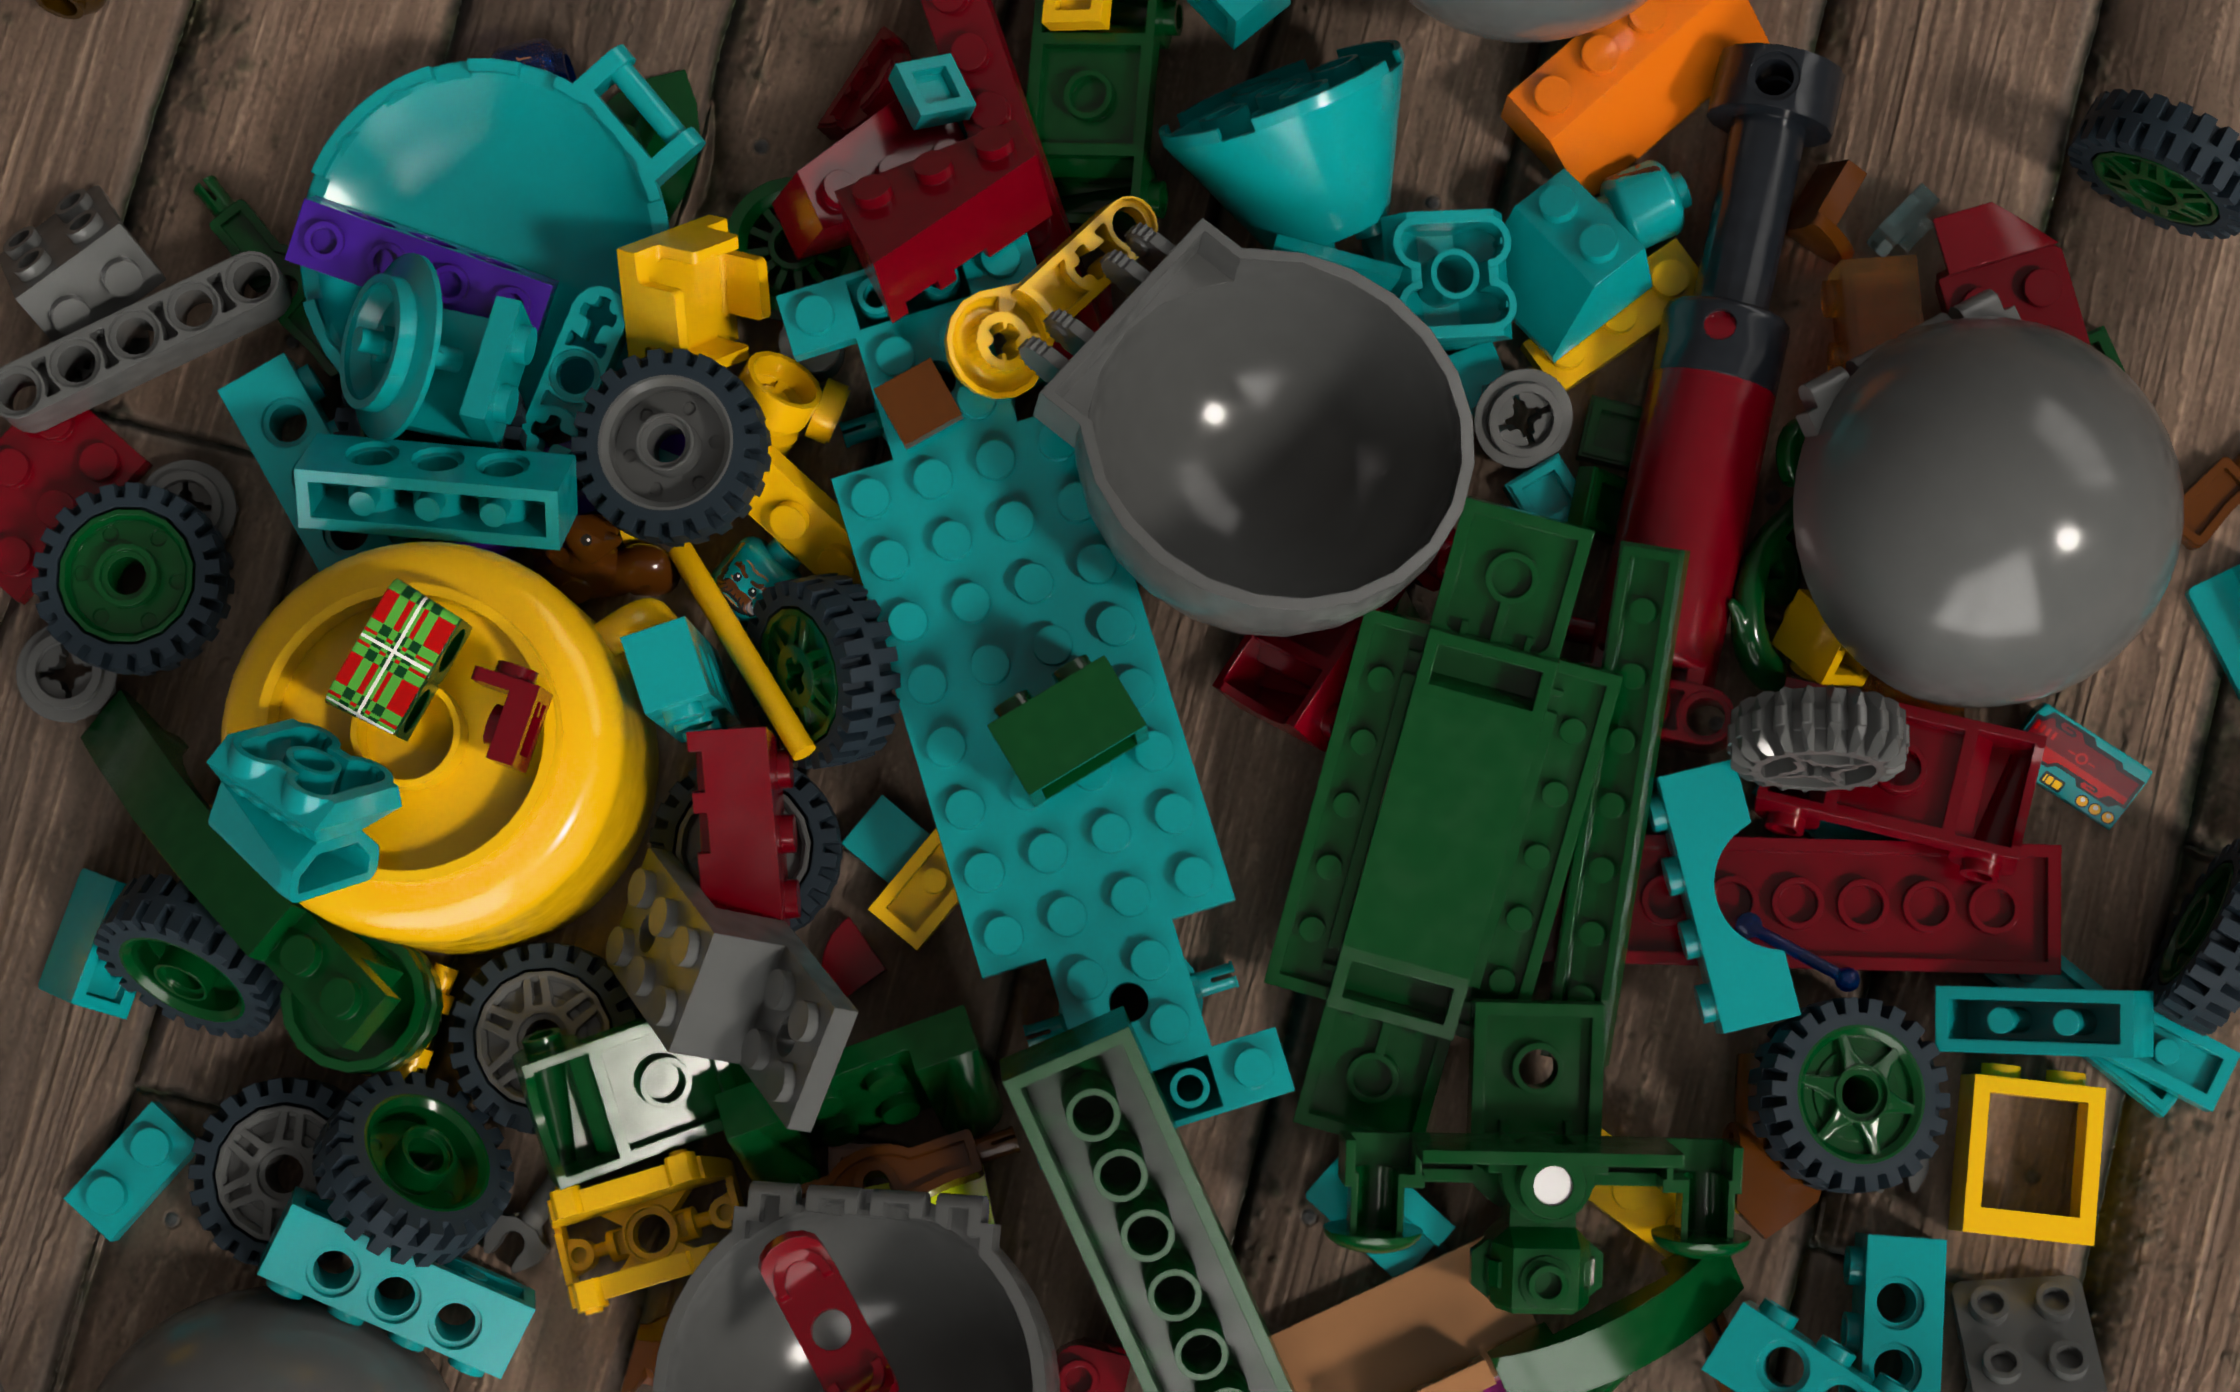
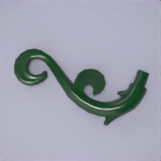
[1728,419,1805,692]

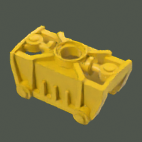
[547,1149,745,1316]

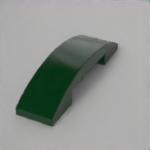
[1487,1254,1744,1392]

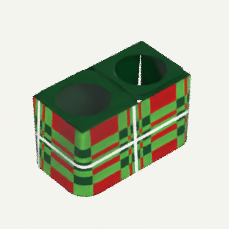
[325,578,472,742]

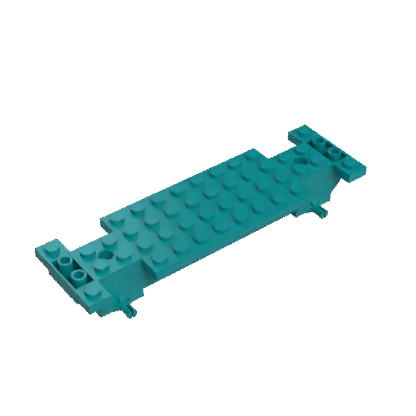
[776,233,1295,1170]

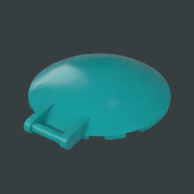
[297,44,706,434]

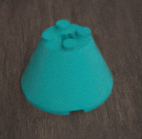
[1158,40,1405,250]

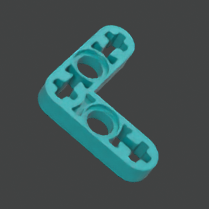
[522,286,680,462]

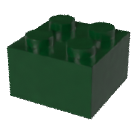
[987,654,1149,807]

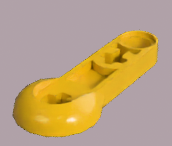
[944,196,1158,399]

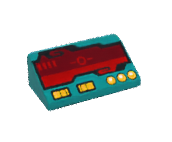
[2019,702,2153,830]

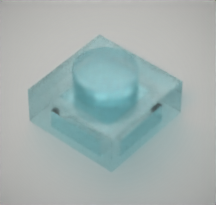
[1866,183,1940,259]

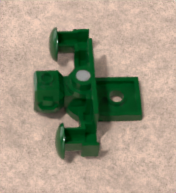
[1323,998,1751,1315]

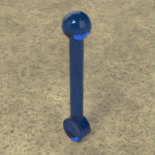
[1735,912,1860,992]

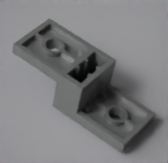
[606,847,858,1133]

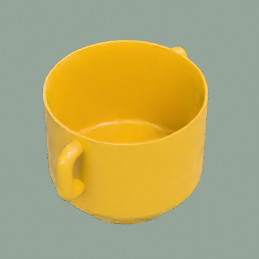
[221,542,677,955]

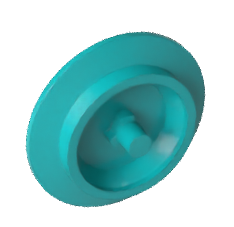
[340,253,464,441]

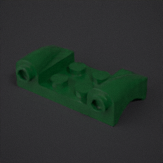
[1026,0,1184,231]
[714,1005,1004,1185]
[512,1017,752,1190]

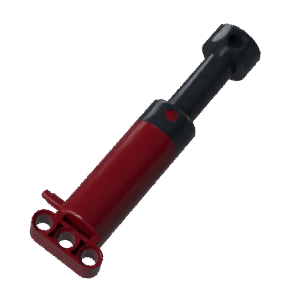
[1565,42,1845,754]

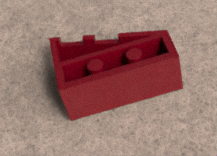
[772,98,965,260]
[834,120,1053,324]
[686,726,801,927]

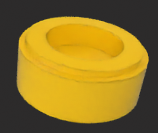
[804,378,851,444]

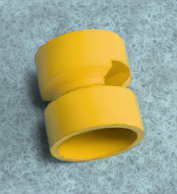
[738,351,822,457]

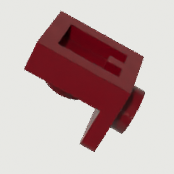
[471,660,553,773]

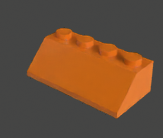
[1500,0,1770,198]

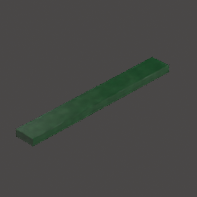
[1540,541,1690,1068]

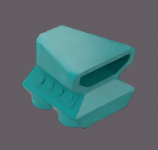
[1362,209,1517,354]
[206,719,402,903]

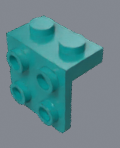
[406,296,537,449]

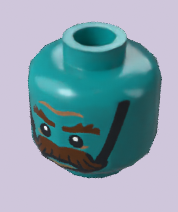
[1596,159,1692,248]
[711,536,802,631]

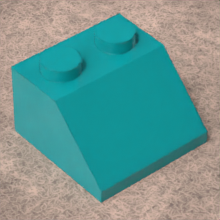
[1505,168,1653,363]

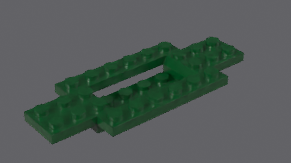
[1264,495,1623,1135]

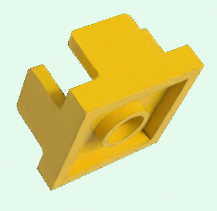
[616,214,771,368]

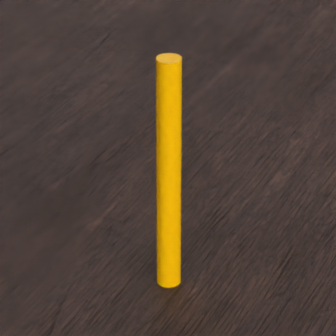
[669,542,816,761]

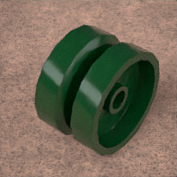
[280,931,444,1075]

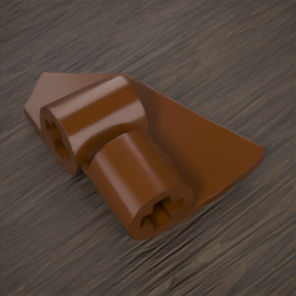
[1722,1053,1853,1239]

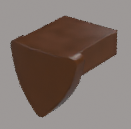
[1785,159,1867,268]

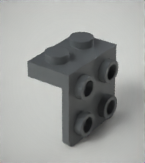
[0,185,166,342]
[1950,1275,2107,1392]

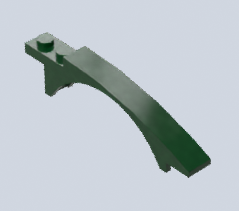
[80,689,404,1052]

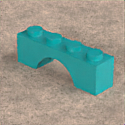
[1648,759,1801,1034]

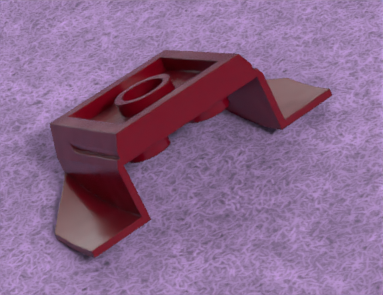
[1932,202,2091,345]

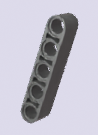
[0,251,292,433]

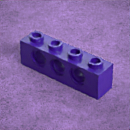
[284,195,559,342]

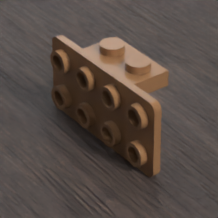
[1271,1236,1537,1392]

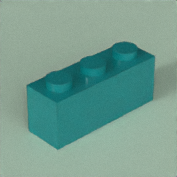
[1935,986,2154,1058]

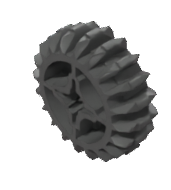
[1727,684,1910,793]

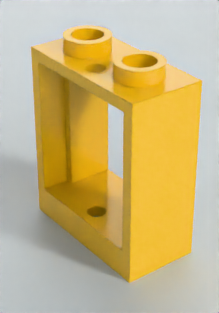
[1948,1063,2106,1246]

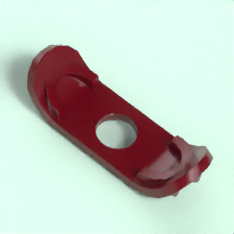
[758,1230,899,1392]

